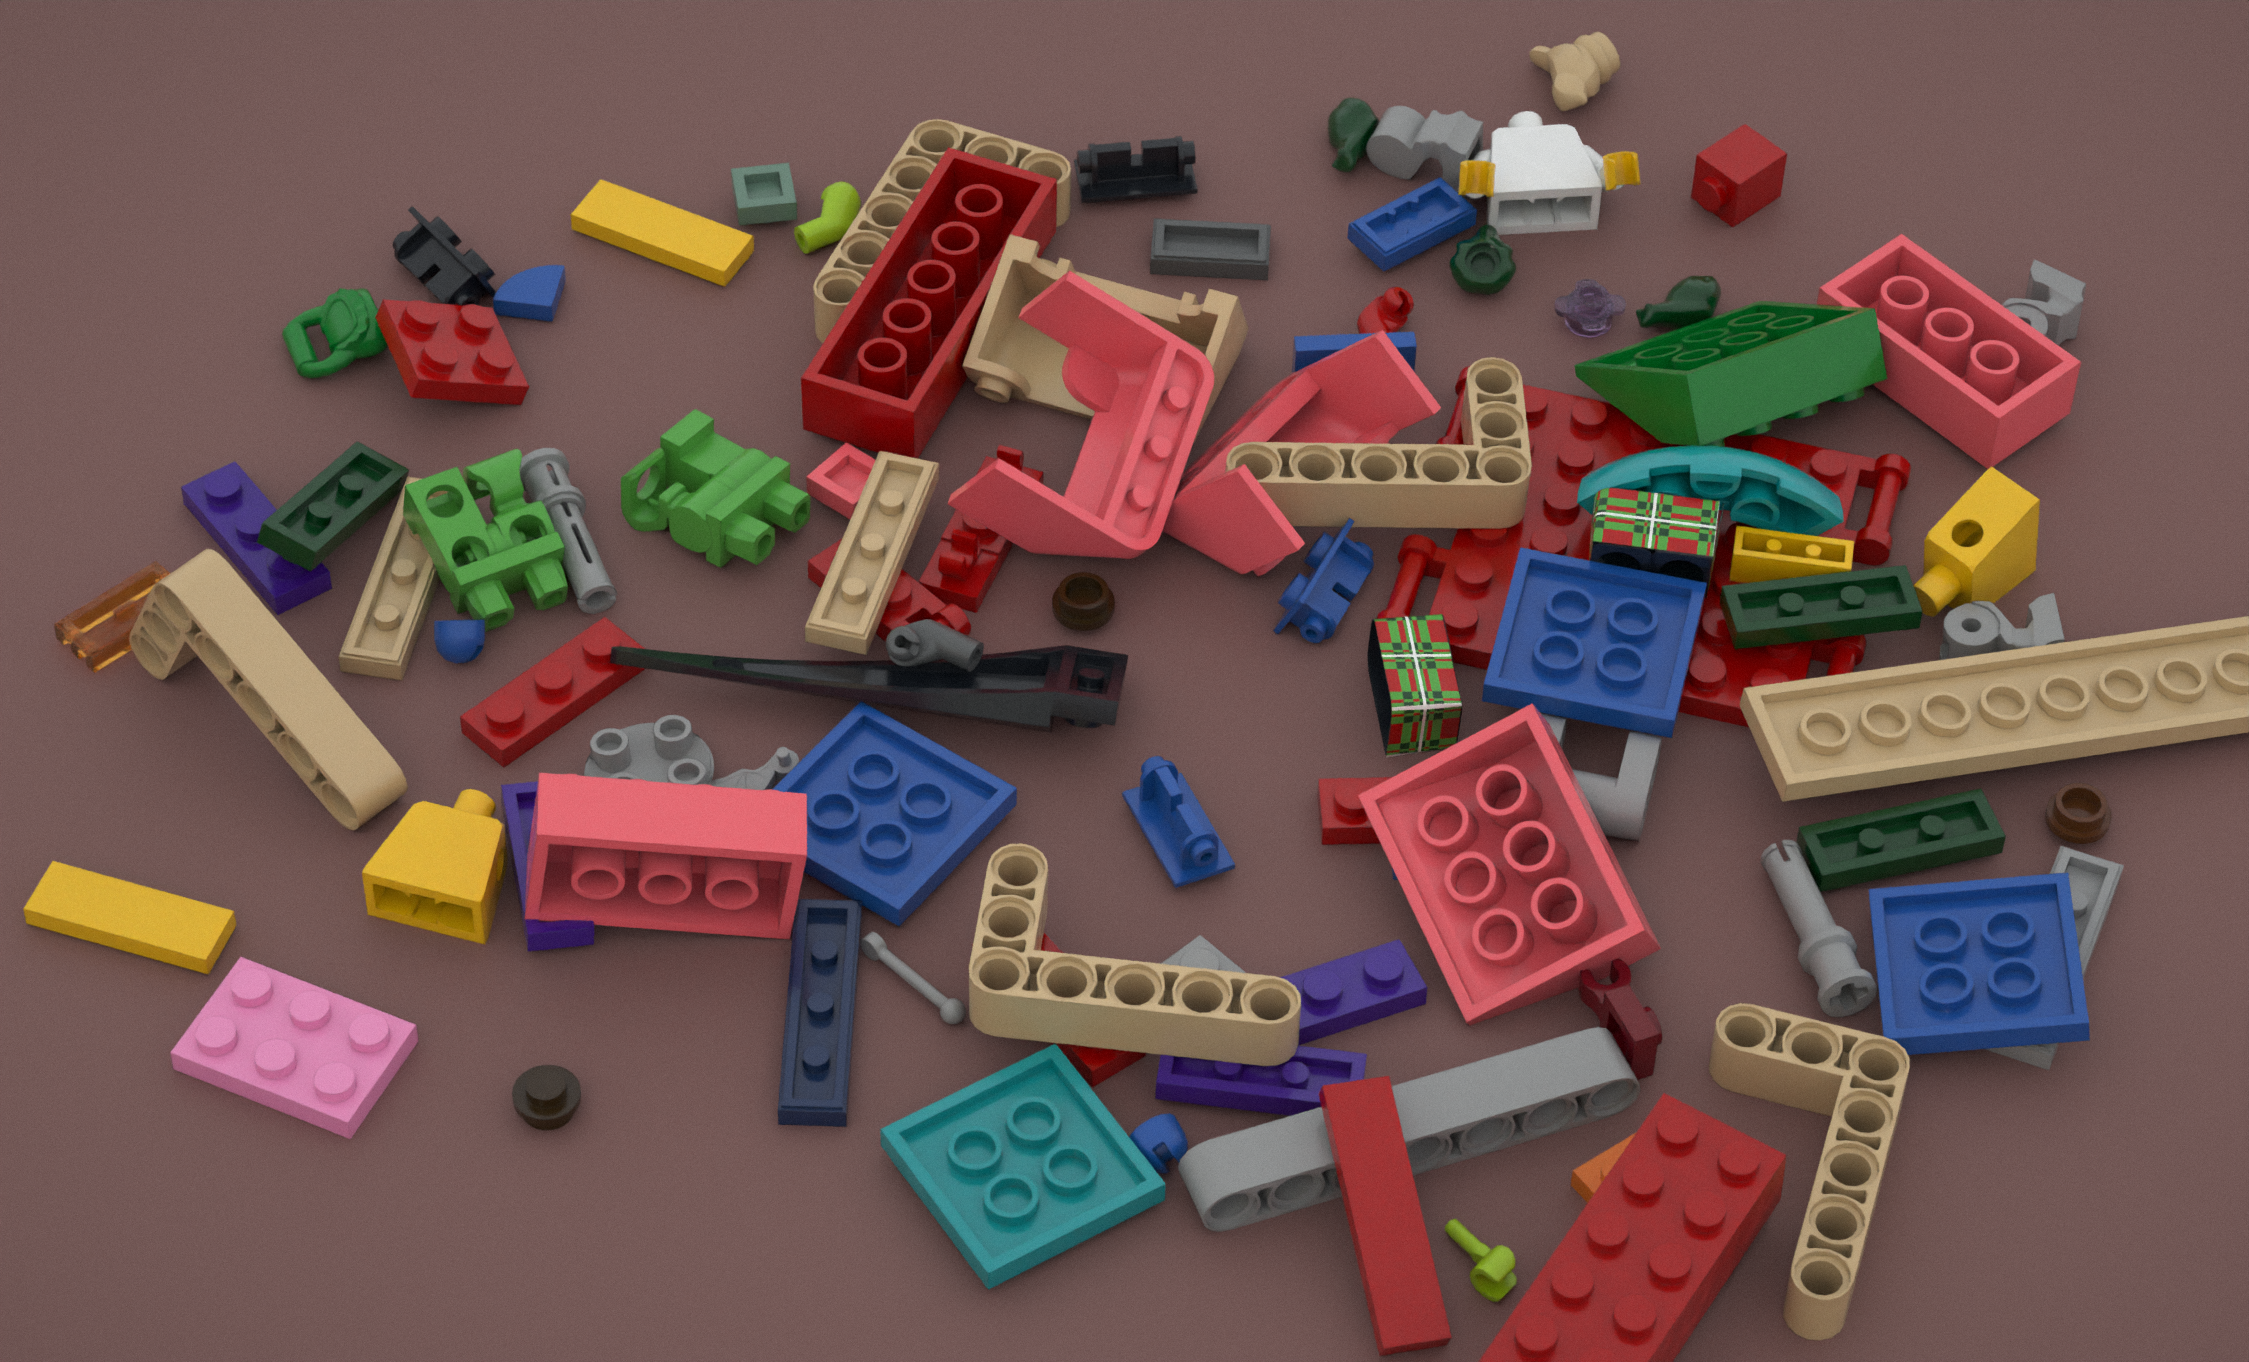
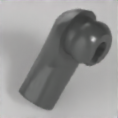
[885,619,984,671]

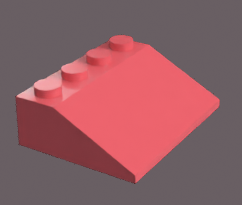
[1358,704,1661,1026]

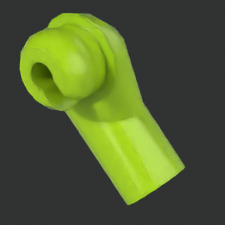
[794,181,861,254]

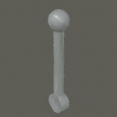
[860,932,966,1024]

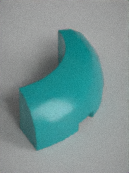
[1577,445,1844,536]

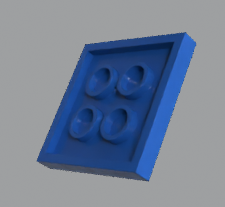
[1482,548,1707,738]
[772,701,1017,926]
[1868,872,2090,1055]

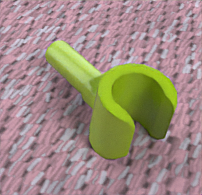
[1444,1219,1517,1302]

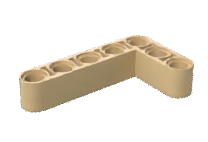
[813,119,1071,343]
[1225,357,1532,529]
[129,549,408,830]
[969,843,1301,1066]
[1709,1003,1910,1340]

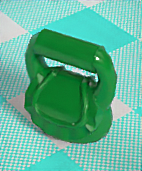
[282,288,388,378]

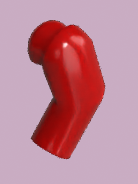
[1357,287,1414,334]

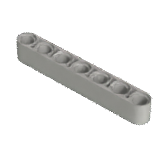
[1178,1027,1640,1232]

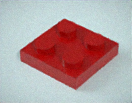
[375,299,529,405]

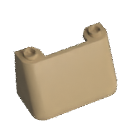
[962,234,1248,442]

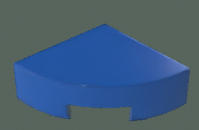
[493,265,566,322]

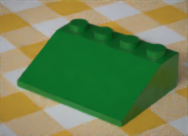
[1574,301,1887,447]

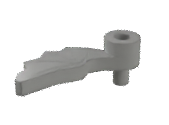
[710,747,800,790]

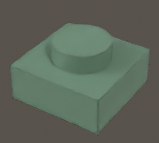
[731,163,797,226]

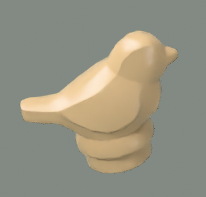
[1529,32,1620,111]

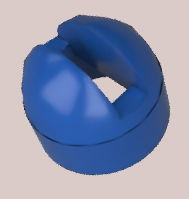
[434,619,485,664]
[1129,1113,1188,1174]

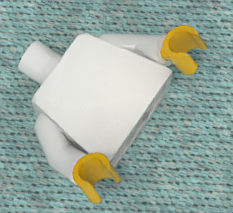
[1458,111,1641,235]

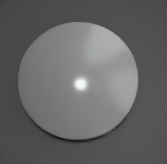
[584,715,714,785]

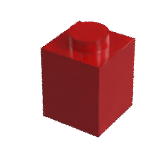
[1691,124,1787,227]

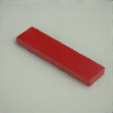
[1318,1075,1452,1356]

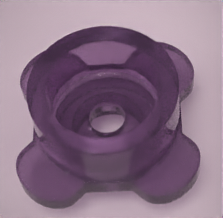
[1554,279,1626,337]

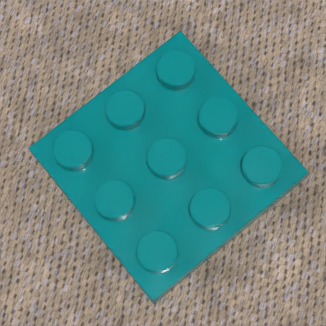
[880,1043,1166,1290]

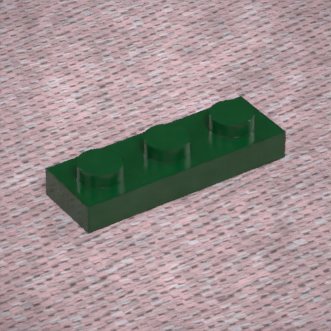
[257,441,409,572]
[1720,565,1923,649]
[1796,788,2006,892]

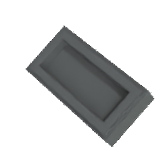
[1150,219,1271,280]

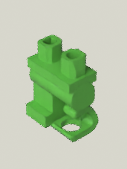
[621,409,810,568]
[403,449,568,632]

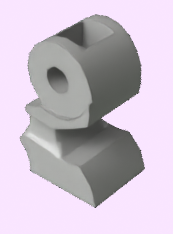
[1366,106,1483,199]
[2002,259,2086,346]
[1939,593,2065,660]

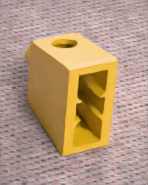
[1913,466,2040,617]
[362,789,508,945]

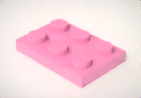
[170,957,418,1139]

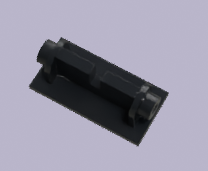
[1074,136,1198,203]
[393,206,496,305]

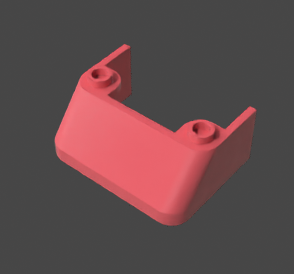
[948,270,1214,559]
[1162,330,1441,576]

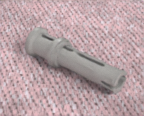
[519,448,617,614]
[1760,840,1877,1017]

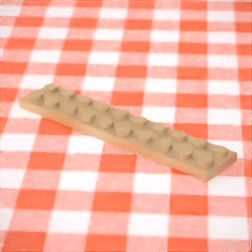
[1739,616,2249,802]

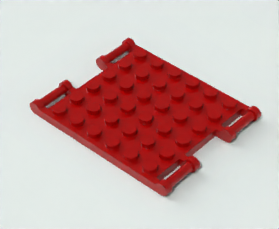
[1376,366,1911,728]

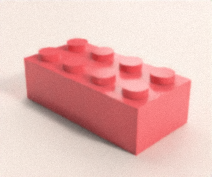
[1817,234,2081,469]
[525,773,807,939]

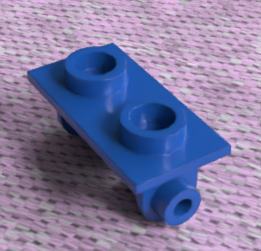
[1273,518,1374,643]
[1122,756,1235,888]

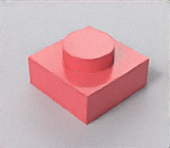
[806,442,875,519]

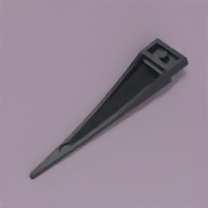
[610,645,1129,733]

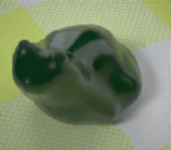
[1328,97,1379,173]
[1449,224,1516,295]
[1636,275,1721,330]

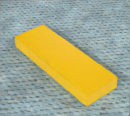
[570,179,754,287]
[23,861,237,975]

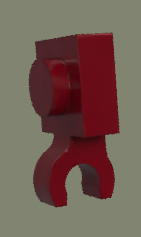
[1578,958,1662,1080]

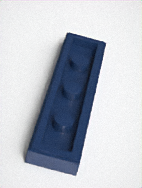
[778,899,862,1127]

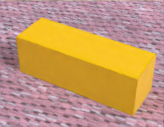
[1729,526,1854,583]

